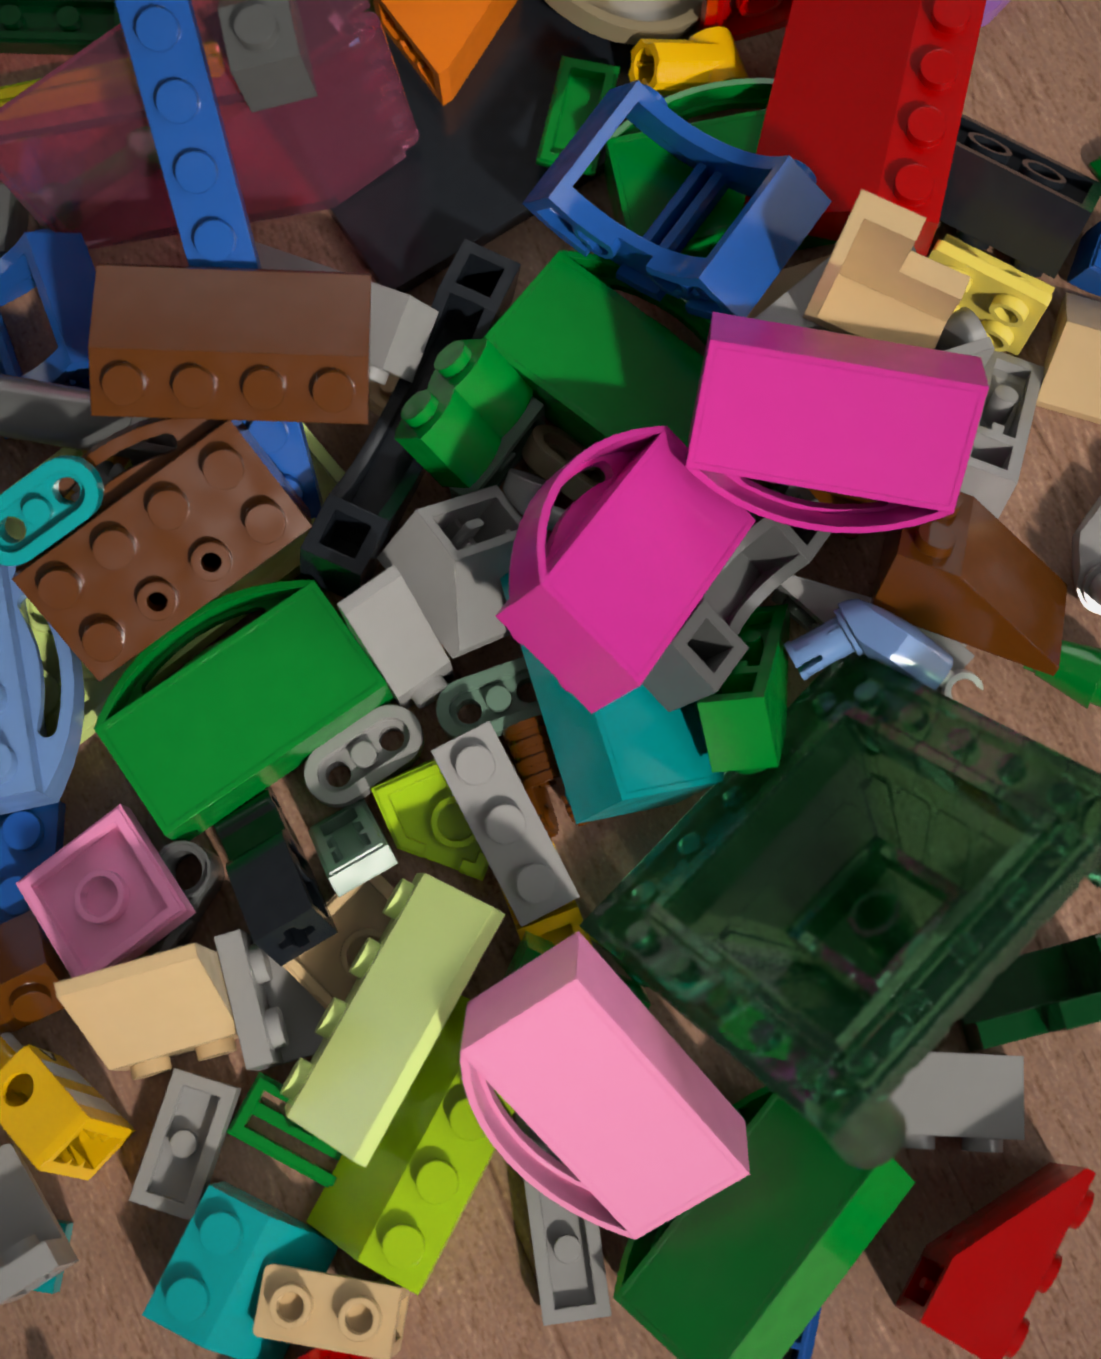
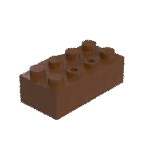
[12,418,312,682]

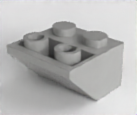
[377,485,522,659]

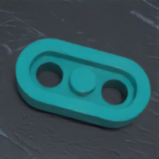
[0,455,104,566]

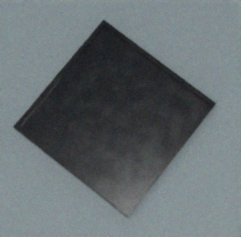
[203,0,688,293]

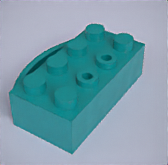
[500,572,724,824]

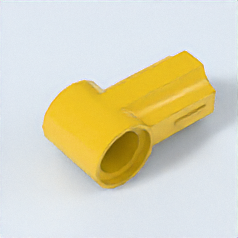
[628,26,748,95]

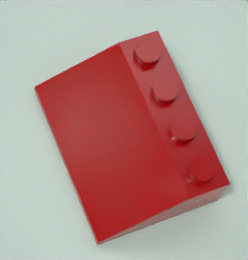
[743,0,986,257]

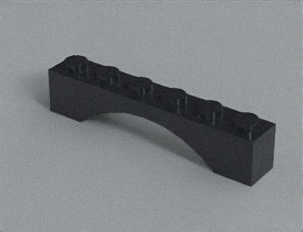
[300,238,521,598]

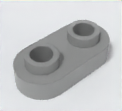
[304,705,424,808]

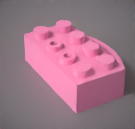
[460,931,750,1240]

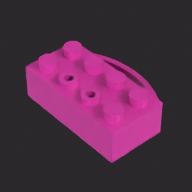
[686,312,989,533]
[495,426,756,714]

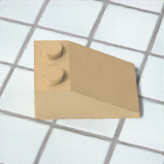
[54,943,238,1080]

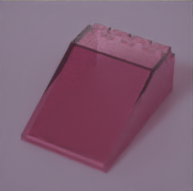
[0,0,419,250]

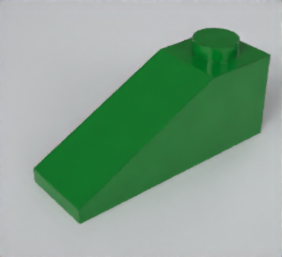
[697,604,790,774]

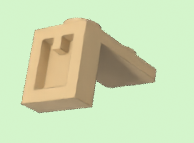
[253,1263,411,1359]

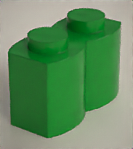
[394,339,533,488]

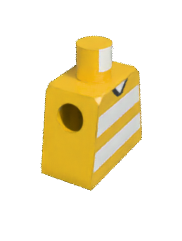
[0,1033,136,1181]

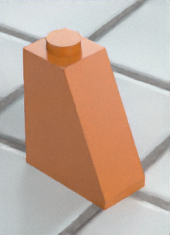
[373,0,517,106]

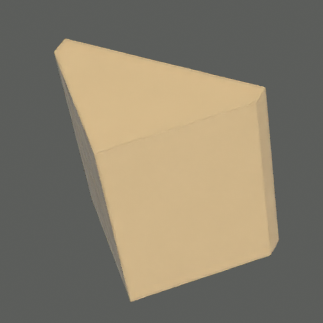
[1036,292,1101,425]

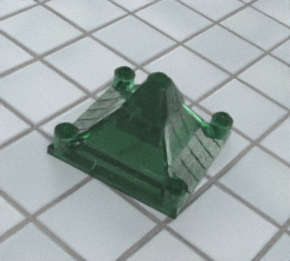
[579,651,1101,1169]

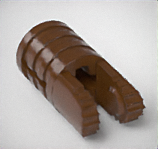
[502,714,593,838]

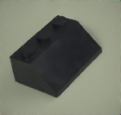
[940,114,1101,279]

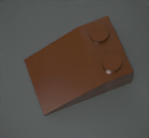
[871,492,1068,676]

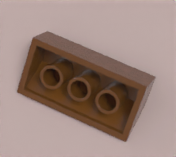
[88,263,372,424]

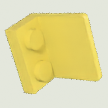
[929,234,1055,357]

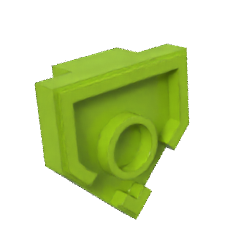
[371,758,489,881]

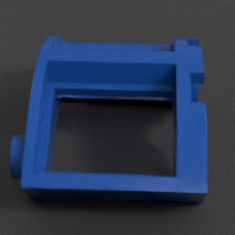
[522,80,832,320]
[0,229,96,439]

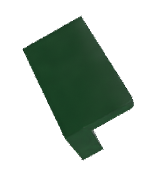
[948,933,1101,1051]

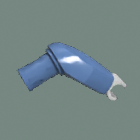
[784,599,984,711]

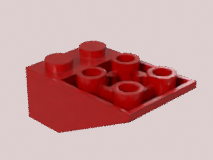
[895,1162,1096,1359]

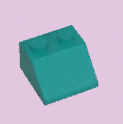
[142,1181,339,1359]

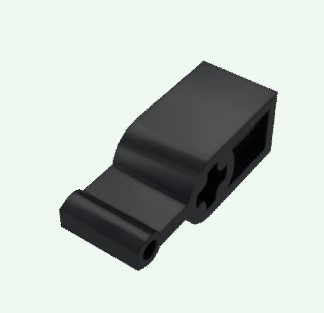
[214,789,338,966]

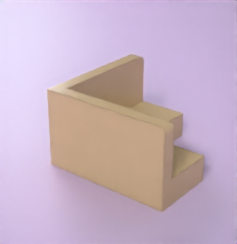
[802,189,971,349]

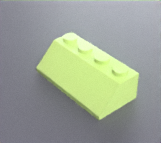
[280,873,506,1167]

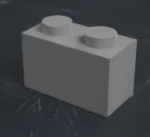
[875,1049,1024,1153]

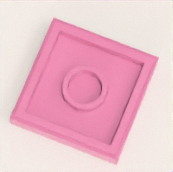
[15,804,196,978]

